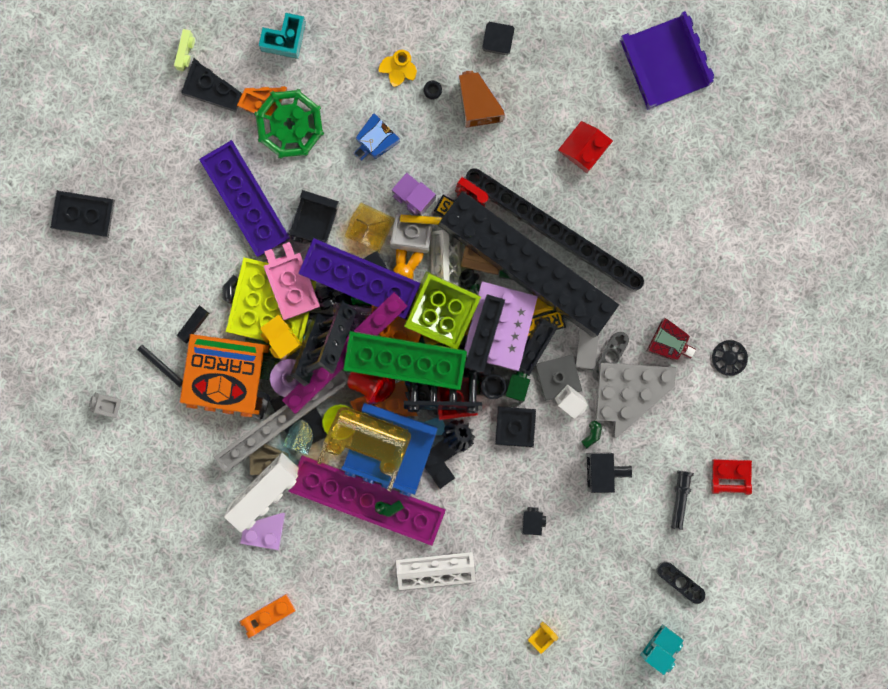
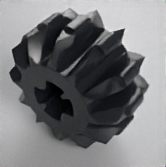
[441,419,475,453]

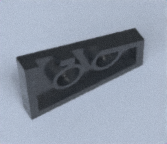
[181,58,242,112]

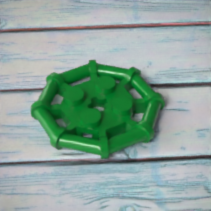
[254,89,324,159]

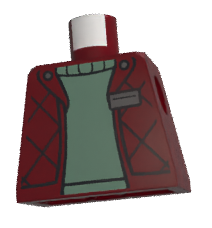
[646,318,696,361]

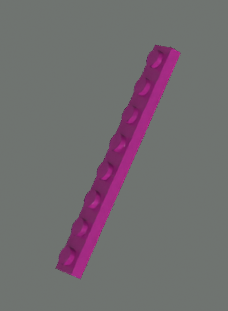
[282,292,408,414]

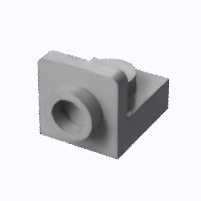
[89,392,121,418]

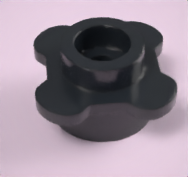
[459,269,480,289]

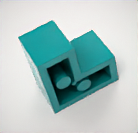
[259,13,306,59]
[640,624,684,675]

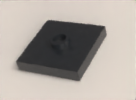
[495,406,536,448]

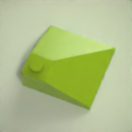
[404,271,481,349]

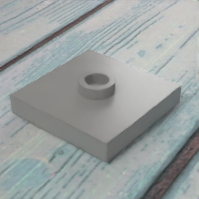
[390,214,433,253]

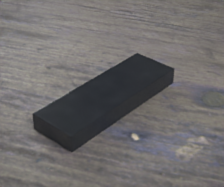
[519,317,558,376]

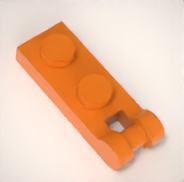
[239,594,296,638]

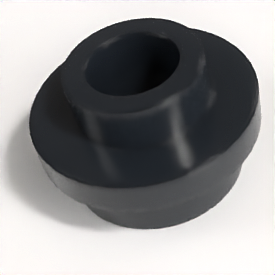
[423,80,442,100]

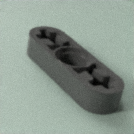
[592,332,629,381]

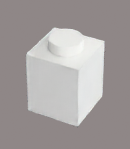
[555,385,588,419]

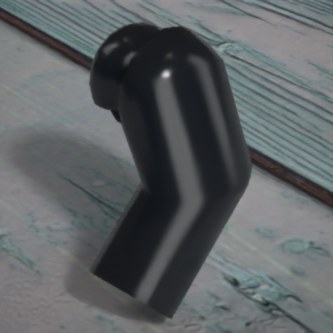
[222,274,238,304]

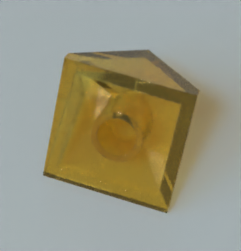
[345,203,395,253]

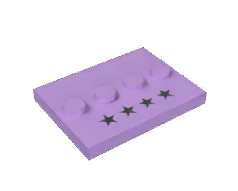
[464,281,538,371]

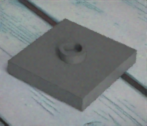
[536,354,582,401]

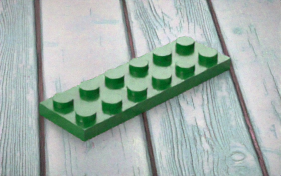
[344,331,467,390]

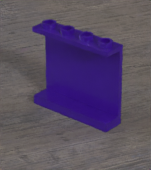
[620,11,714,110]

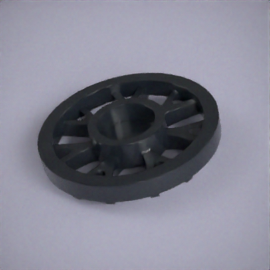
[712,340,748,376]

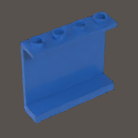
[341,403,438,496]

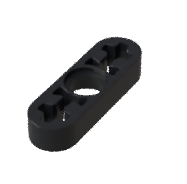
[657,561,706,604]

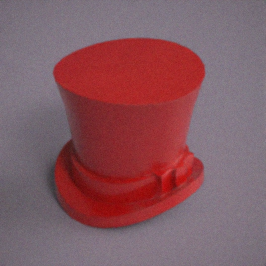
[347,372,395,405]

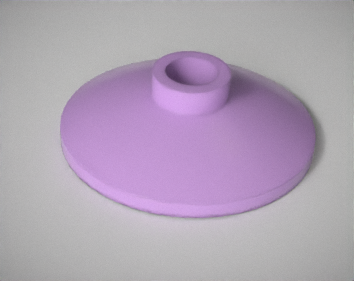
[270,359,300,397]

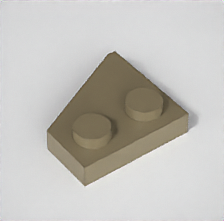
[249,444,289,475]

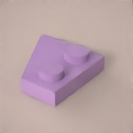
[240,512,285,550]

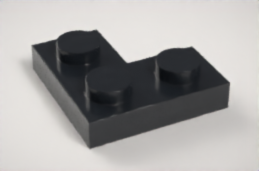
[425,439,460,489]

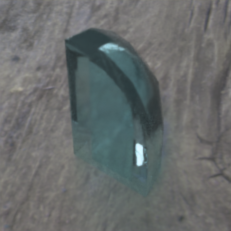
[283,420,313,455]

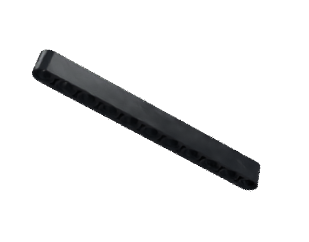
[466,168,644,291]

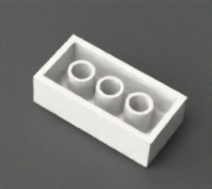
[224,453,299,533]

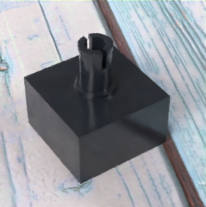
[586,452,632,493]

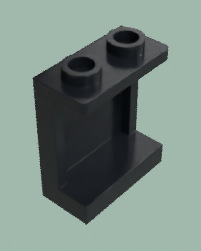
[288,190,340,245]

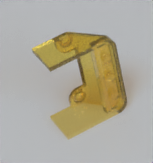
[317,407,411,491]

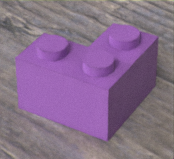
[392,172,436,216]

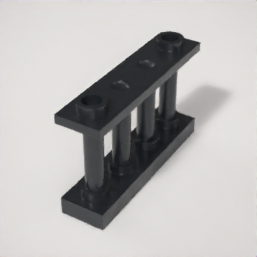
[290,301,356,386]
[404,360,482,413]

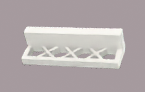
[431,230,461,287]
[396,552,476,590]

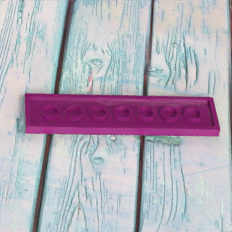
[288,455,446,546]

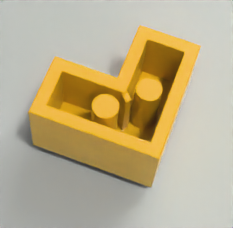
[260,315,302,360]

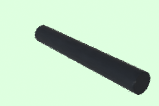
[137,344,183,388]

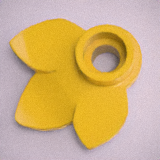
[379,50,417,87]

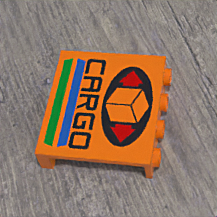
[180,334,269,417]

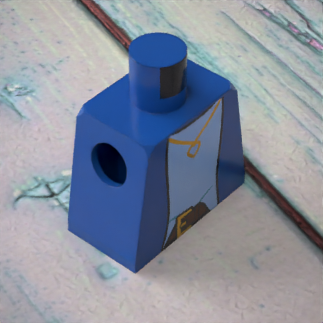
[354,113,400,161]

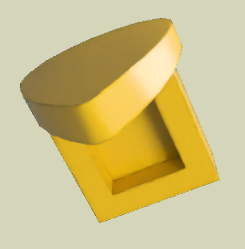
[527,622,559,654]

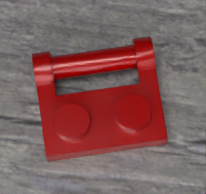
[455,177,488,207]
[712,459,752,495]

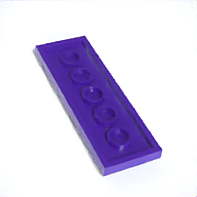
[199,140,291,258]
[298,238,421,319]

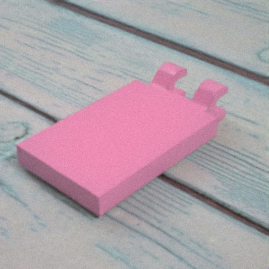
[264,242,320,321]

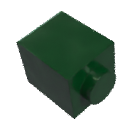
[505,372,531,402]

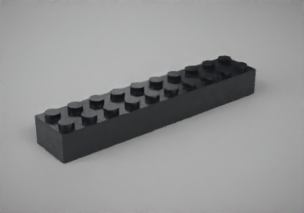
[438,191,620,338]

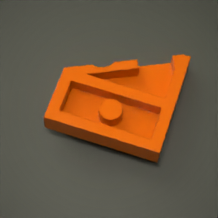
[237,86,287,116]

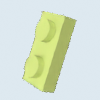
[174,29,195,71]

